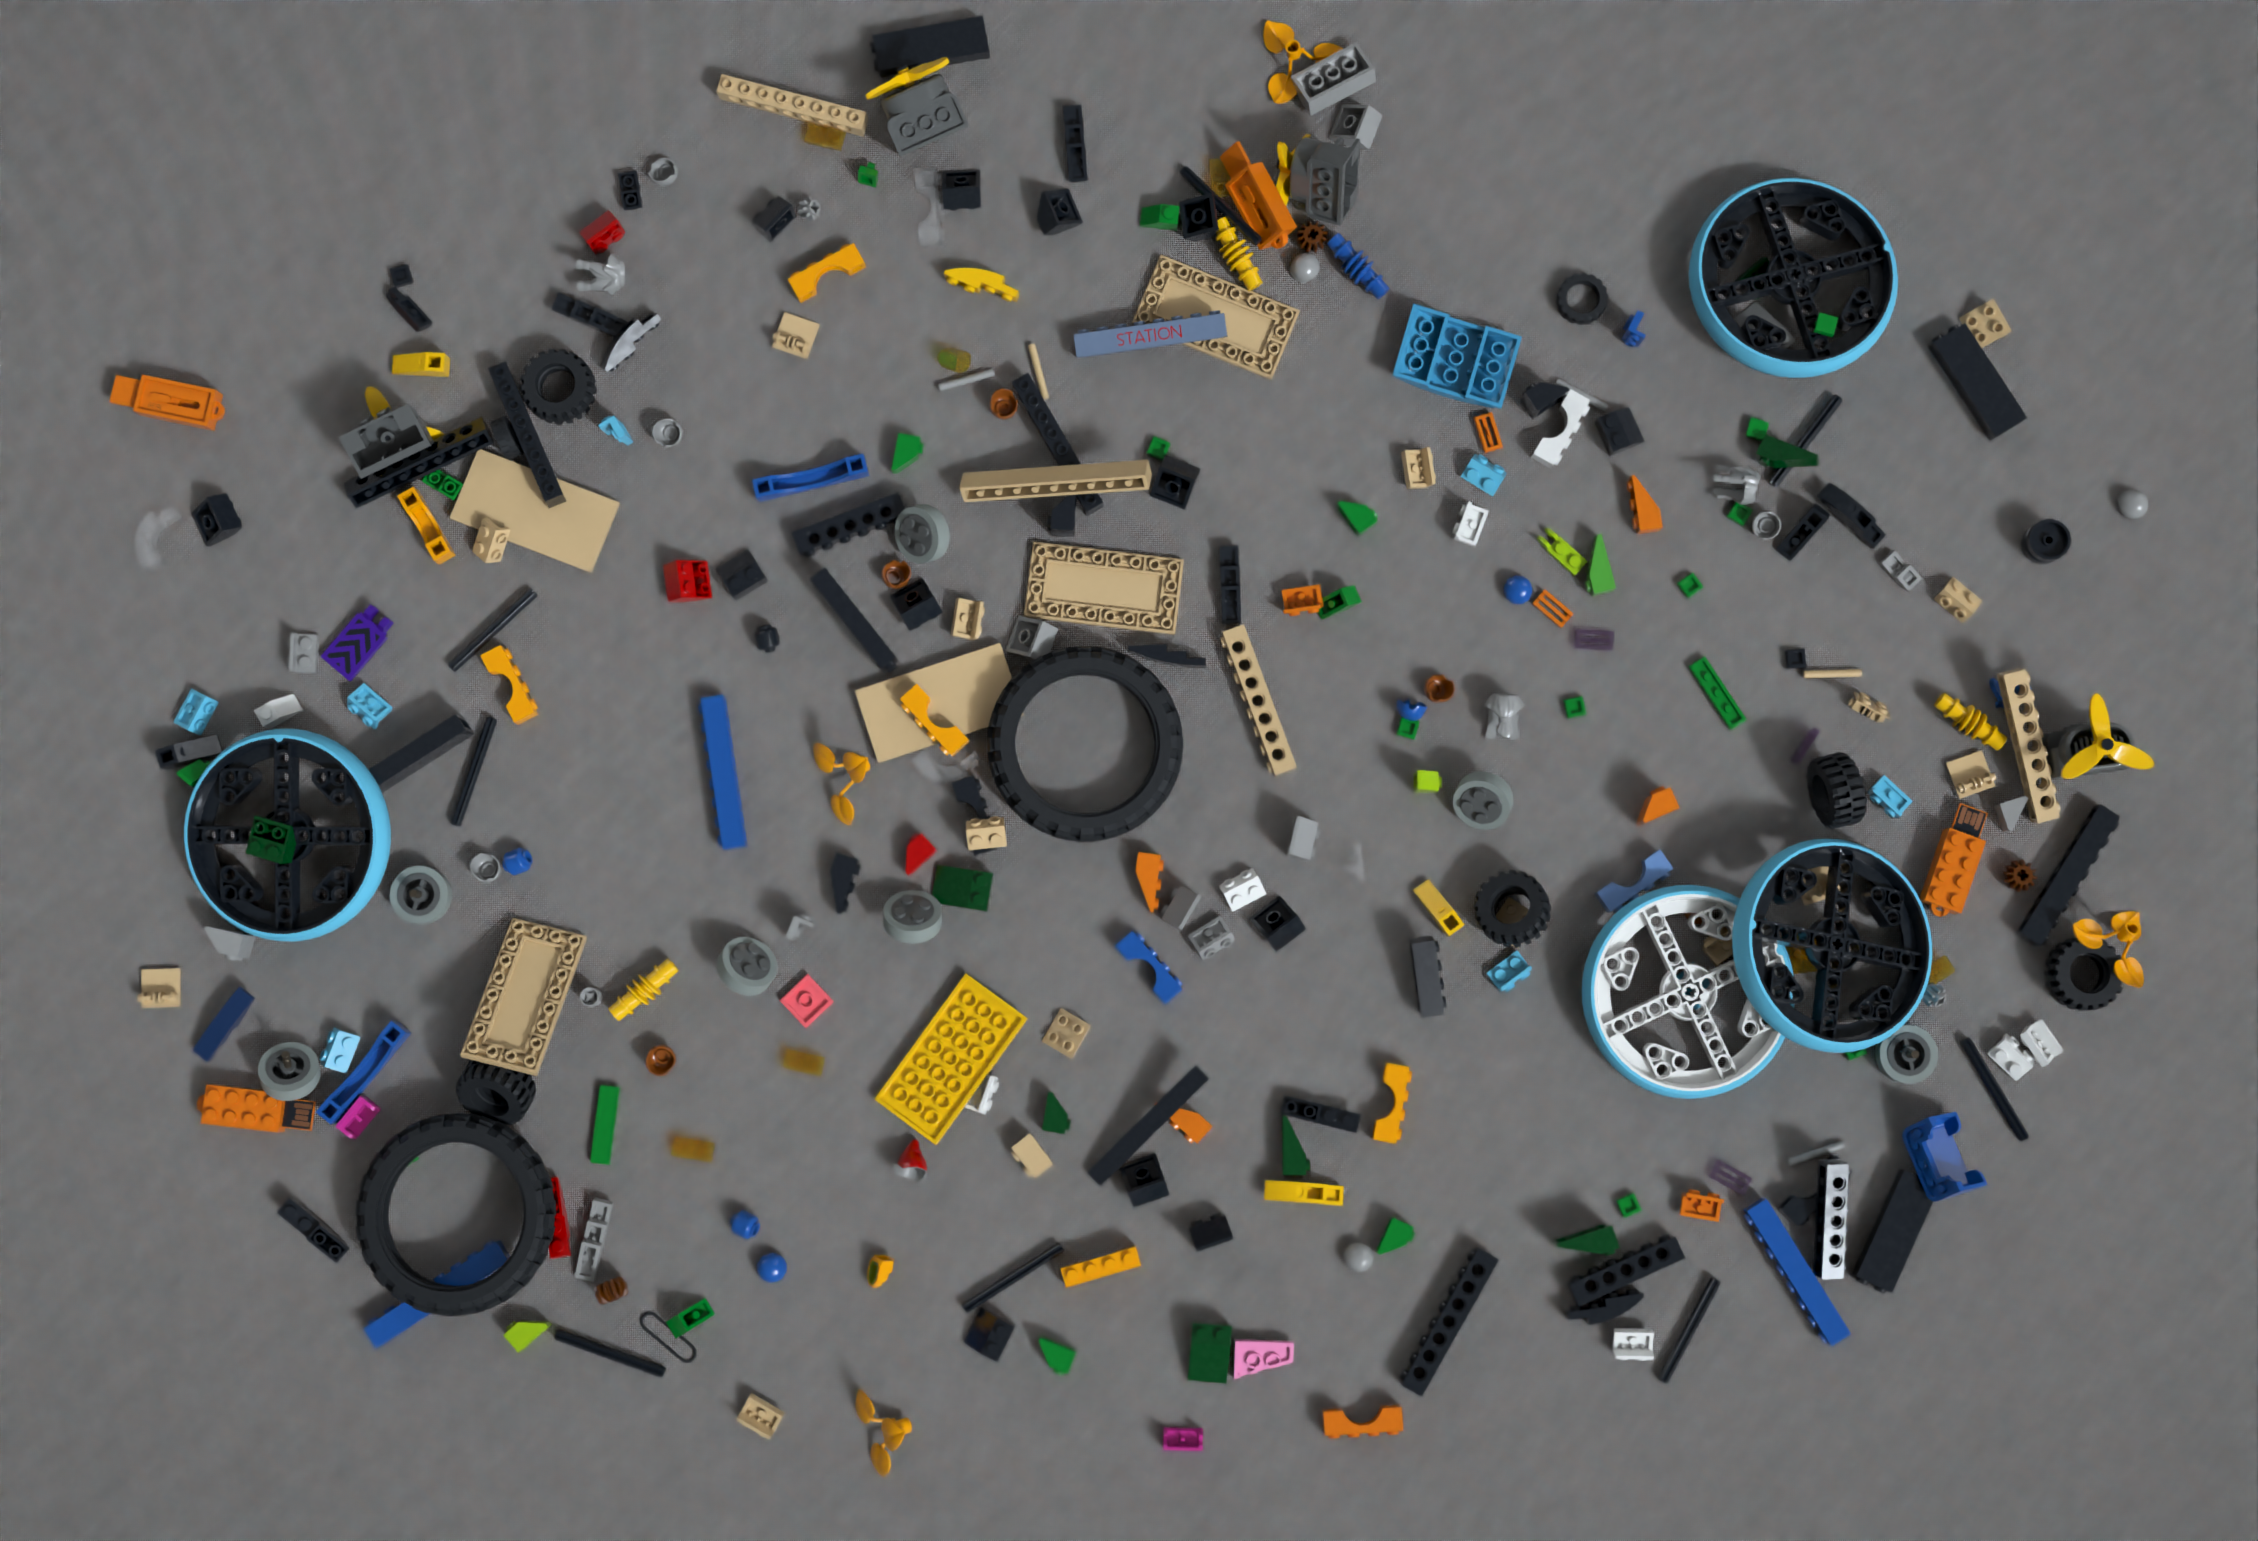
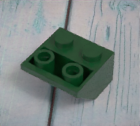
[245,815,296,864]

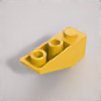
[392,352,450,377]
[1413,879,1465,937]

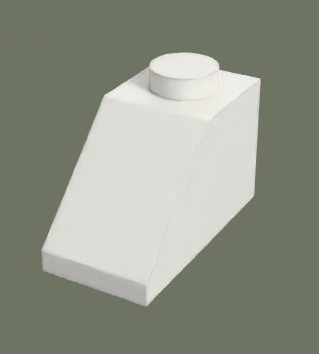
[254,694,303,729]

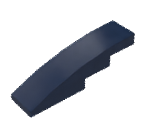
[192,986,255,1062]

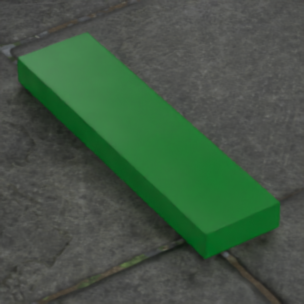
[1688,656,1747,730]
[590,1085,620,1165]

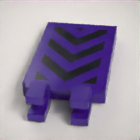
[320,604,394,681]

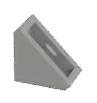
[1994,796,2029,833]

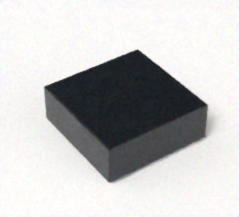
[389,264,414,288]
[1784,648,1807,670]

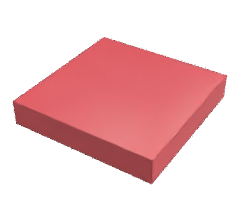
[779,974,834,1028]

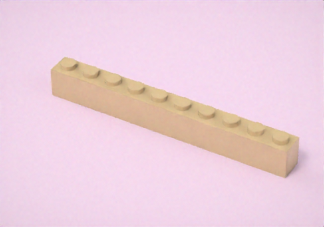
[960,460,1152,502]

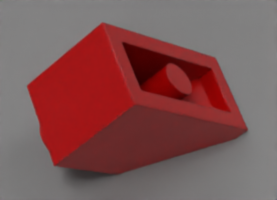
[906,833,938,877]

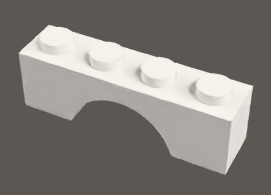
[1531,389,1590,469]

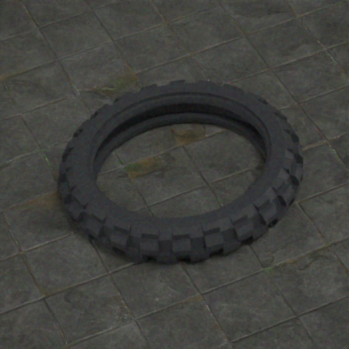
[987,646,1183,842]
[355,1113,556,1316]

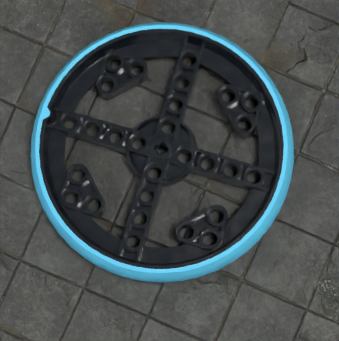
[1689,178,1898,378]
[184,729,391,942]
[1732,839,1932,1053]

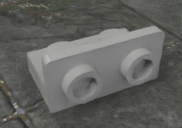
[286,633,319,673]
[785,914,814,941]
[1188,915,1235,960]

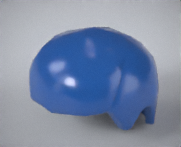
[1503,575,1532,605]
[1396,699,1428,721]
[756,1253,787,1283]

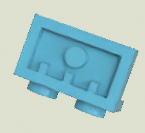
[598,416,634,446]
[347,683,392,729]
[173,688,219,735]
[1486,950,1533,992]

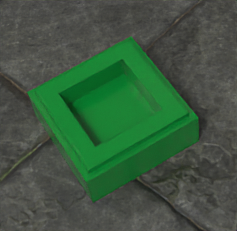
[1814,312,1838,337]
[1745,417,1769,441]
[1146,436,1171,461]
[1726,502,1753,527]
[1677,572,1704,599]
[1563,696,1587,719]
[1396,717,1420,740]
[1615,1192,1642,1218]

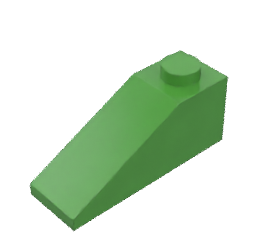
[1585,533,1616,597]

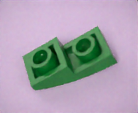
[422,470,463,501]

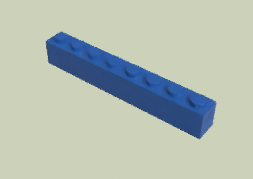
[698,695,748,851]
[1743,1198,1851,1346]
[363,1240,510,1349]

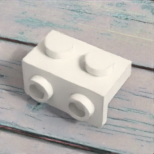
[1452,501,1489,547]
[1219,869,1266,912]
[2020,1019,2064,1067]
[1988,1033,2034,1081]
[965,1074,999,1114]
[1612,1328,1654,1361]

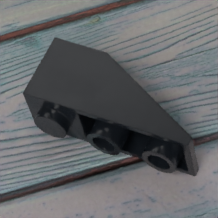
[155,734,223,771]
[830,852,862,915]

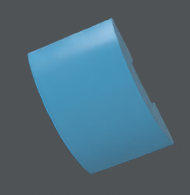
[1392,304,1522,409]

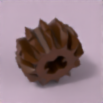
[1296,220,1328,253]
[2003,859,2038,892]
[594,1277,629,1305]

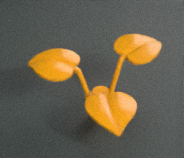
[1263,20,1343,104]
[813,743,870,825]
[2072,911,2144,988]
[855,1389,912,1477]

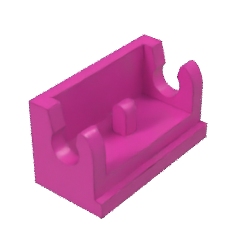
[335,1096,381,1140]
[1163,1427,1203,1451]

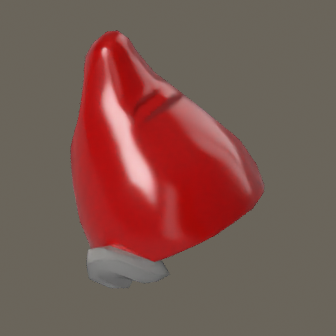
[893,1139,928,1182]

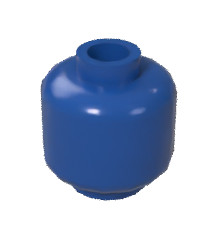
[502,847,533,876]
[730,1210,760,1239]

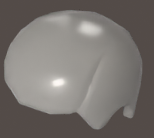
[648,157,678,186]
[1289,252,1320,283]
[652,418,683,447]
[2117,489,2148,519]
[1752,511,1781,540]
[469,853,501,883]
[1343,1242,1374,1273]

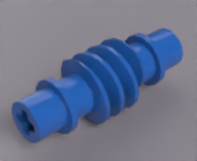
[1327,233,1390,300]

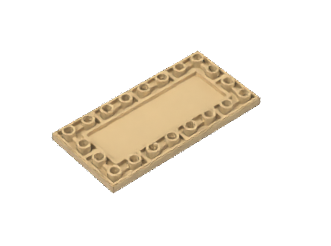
[1132,255,1300,380]
[450,449,620,573]
[1024,542,1184,635]
[855,643,1024,763]
[460,917,587,1076]

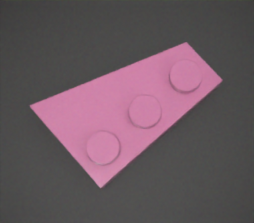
[1234,1339,1294,1380]

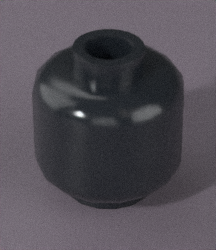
[753,624,780,653]

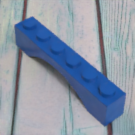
[752,453,870,502]
[316,1020,412,1125]

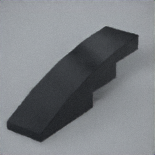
[1063,105,1088,183]
[551,292,627,337]
[1219,545,1241,624]
[1128,644,1206,668]

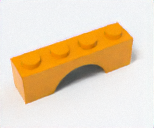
[788,243,866,303]
[397,486,456,565]
[480,645,539,725]
[900,683,970,757]
[1372,1062,1412,1144]
[1061,1245,1141,1288]

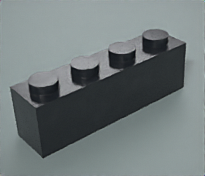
[1409,935,1447,1018]

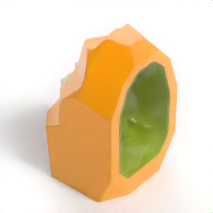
[867,1255,894,1288]

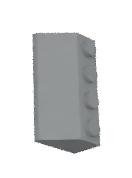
[1291,42,1376,116]

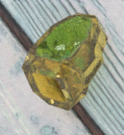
[937,348,972,373]

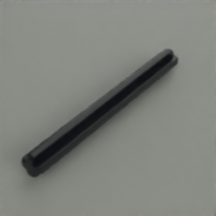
[1180,166,1262,246]
[1769,395,1842,488]
[448,588,537,672]
[450,717,497,827]
[1960,1037,2029,1141]
[962,1243,1064,1313]
[1658,1277,1721,1384]
[554,1330,666,1378]

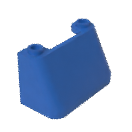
[1902,1112,1988,1202]

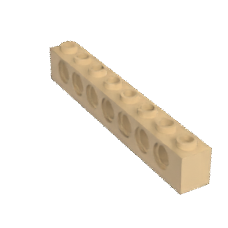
[716,74,869,137]
[1220,624,1297,777]
[1997,668,2060,824]

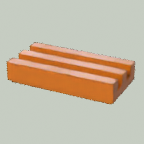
[1473,412,1503,454]
[1532,589,1574,629]

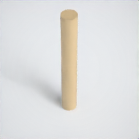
[1028,344,1049,400]
[1803,669,1862,678]

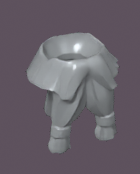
[575,254,625,295]
[1712,464,1760,505]
[1483,694,1526,739]

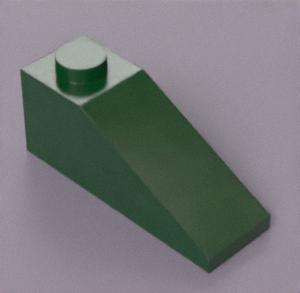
[1755,434,1819,468]
[1282,1116,1310,1175]

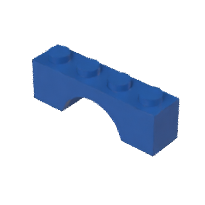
[1115,931,1183,1005]

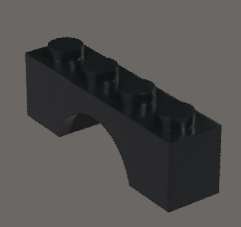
[951,776,997,857]
[1777,1154,1853,1227]

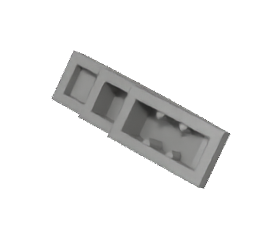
[575,1198,614,1282]

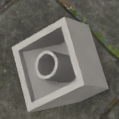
[1329,104,1382,150]
[1005,616,1058,661]
[1286,816,1321,861]
[1160,886,1201,931]
[205,926,255,961]

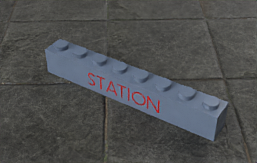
[1074,310,1228,358]

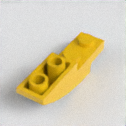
[944,268,1019,302]
[1264,1180,1344,1206]

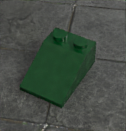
[932,865,994,912]
[1550,1223,1620,1256]
[1188,1321,1232,1384]

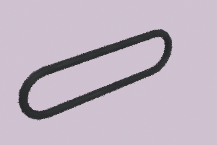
[640,1312,697,1363]

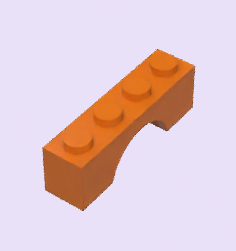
[1322,1405,1403,1439]

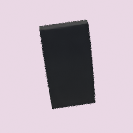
[618,171,643,211]

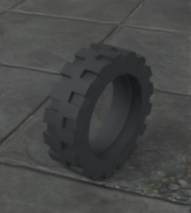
[1556,273,1608,325]

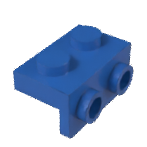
[1621,310,1646,347]

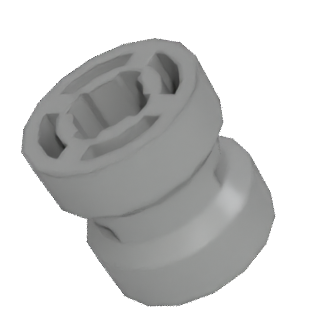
[580,987,603,1007]

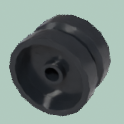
[2021,519,2071,565]

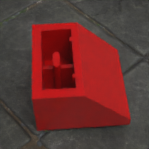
[579,210,626,255]
[663,560,712,603]

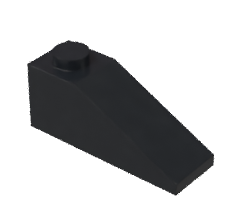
[1776,502,1830,561]

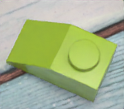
[1413,770,1442,793]
[503,1320,552,1353]

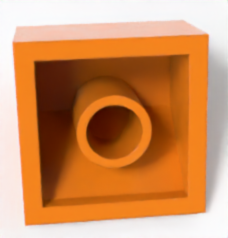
[1636,786,1680,826]

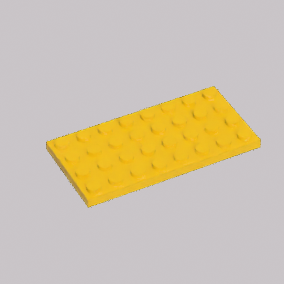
[874,973,1028,1145]

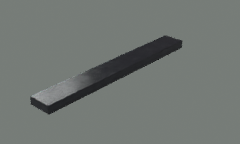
[1087,1065,1210,1187]

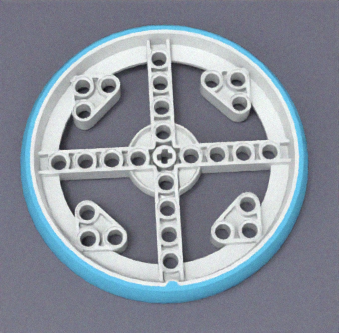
[1582,885,1795,1099]

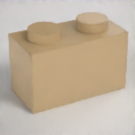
[1011,1133,1054,1179]

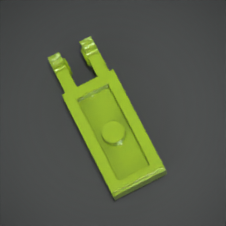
[1536,527,1588,576]

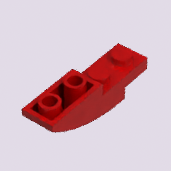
[549,1177,571,1259]

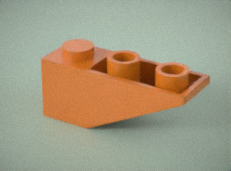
[1626,475,1663,534]
[1135,852,1164,913]
[1154,1102,1213,1144]

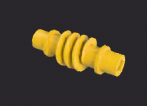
[1216,217,1263,291]
[1934,693,2007,751]
[608,958,679,1021]

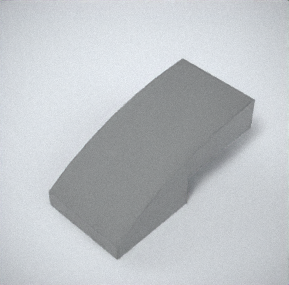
[1879,550,1922,592]

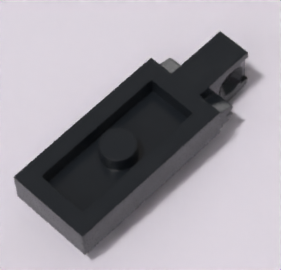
[386,287,433,333]

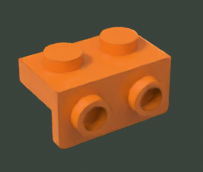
[1282,584,1324,616]
[1679,1189,1724,1222]

